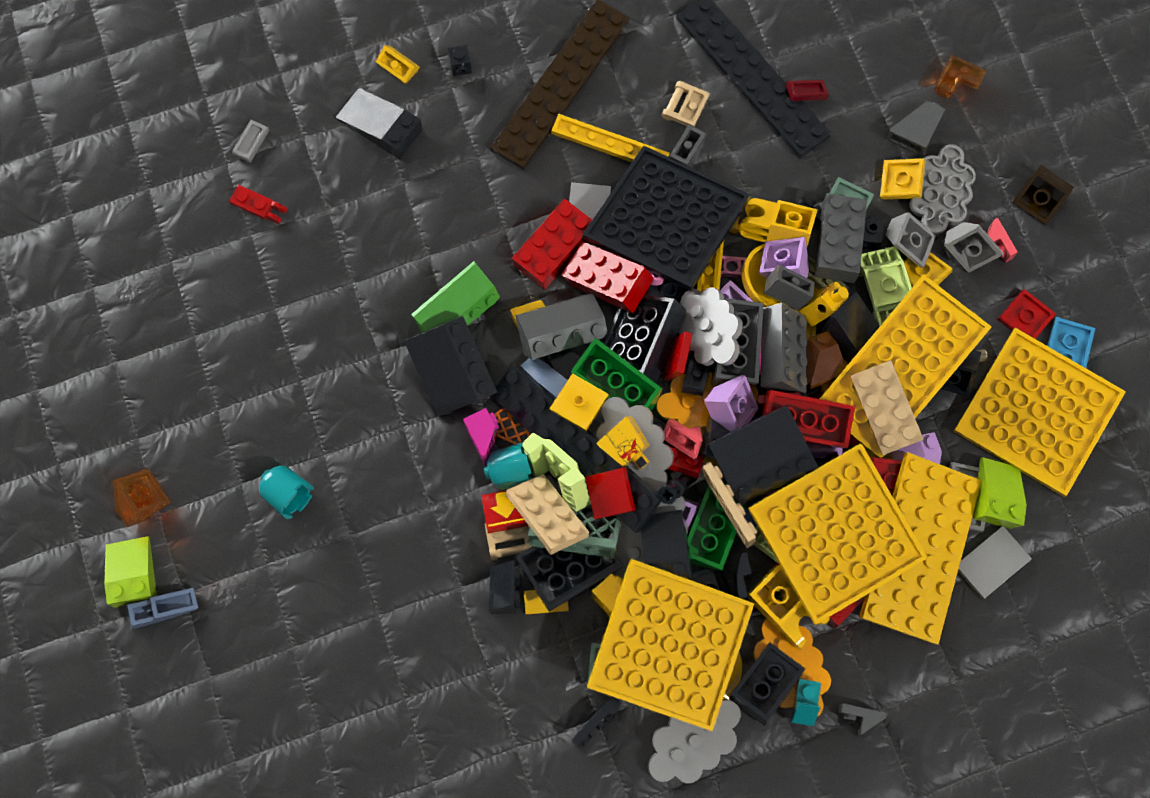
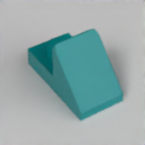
[791,678,821,726]

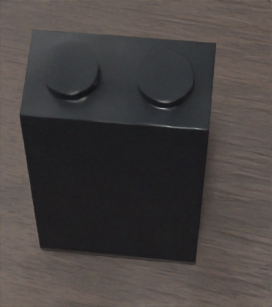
[819,292,880,364]

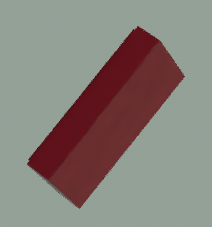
[786,80,829,101]

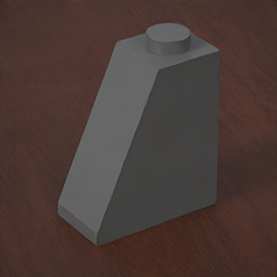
[886,101,945,156]

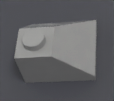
[885,212,936,268]
[944,222,1003,273]

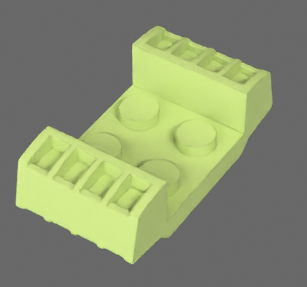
[859,246,912,326]
[522,433,591,512]

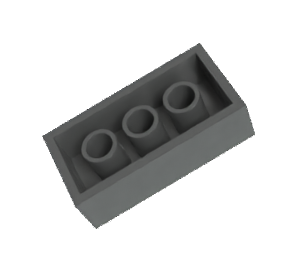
[814,193,867,283]
[761,303,807,395]

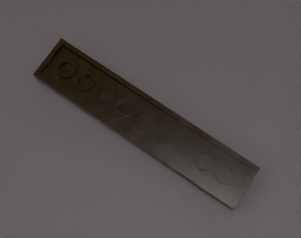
[490,0,630,170]

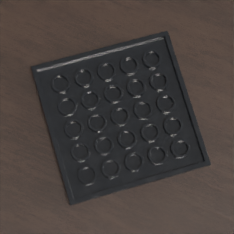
[583,145,750,291]

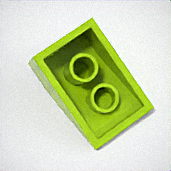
[973,457,1027,529]
[104,536,157,608]

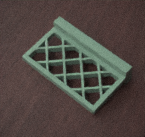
[528,504,621,558]

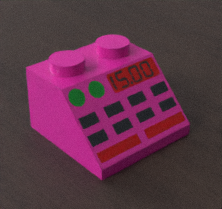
[463,408,499,465]

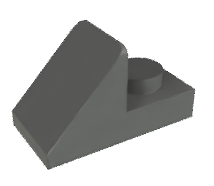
[838,703,887,736]

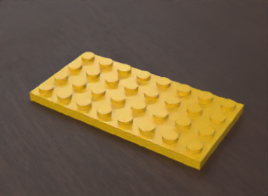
[820,274,991,458]
[859,452,982,645]

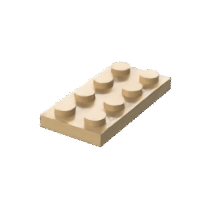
[851,360,924,455]
[703,462,757,548]
[506,474,589,554]

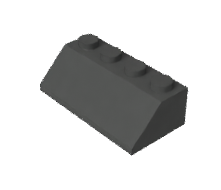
[515,293,608,360]
[711,298,764,386]

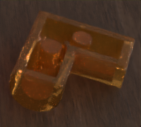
[934,54,987,98]

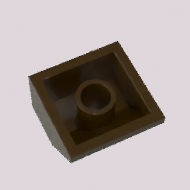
[1013,165,1074,225]

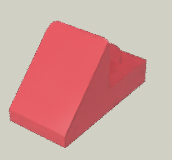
[987,218,1018,263]
[664,419,703,459]

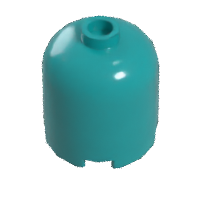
[484,442,535,489]
[259,466,314,519]

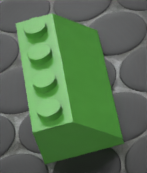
[411,261,500,332]

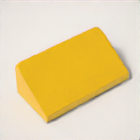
[375,45,420,84]
[524,590,569,615]

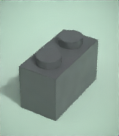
[669,125,707,167]
[764,264,815,310]

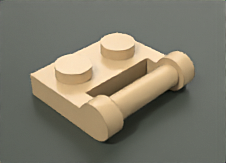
[661,81,710,127]
[485,524,532,561]

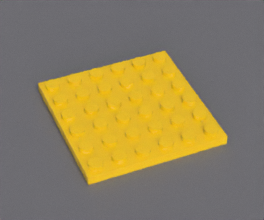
[953,328,1126,497]
[748,444,928,624]
[587,559,754,731]

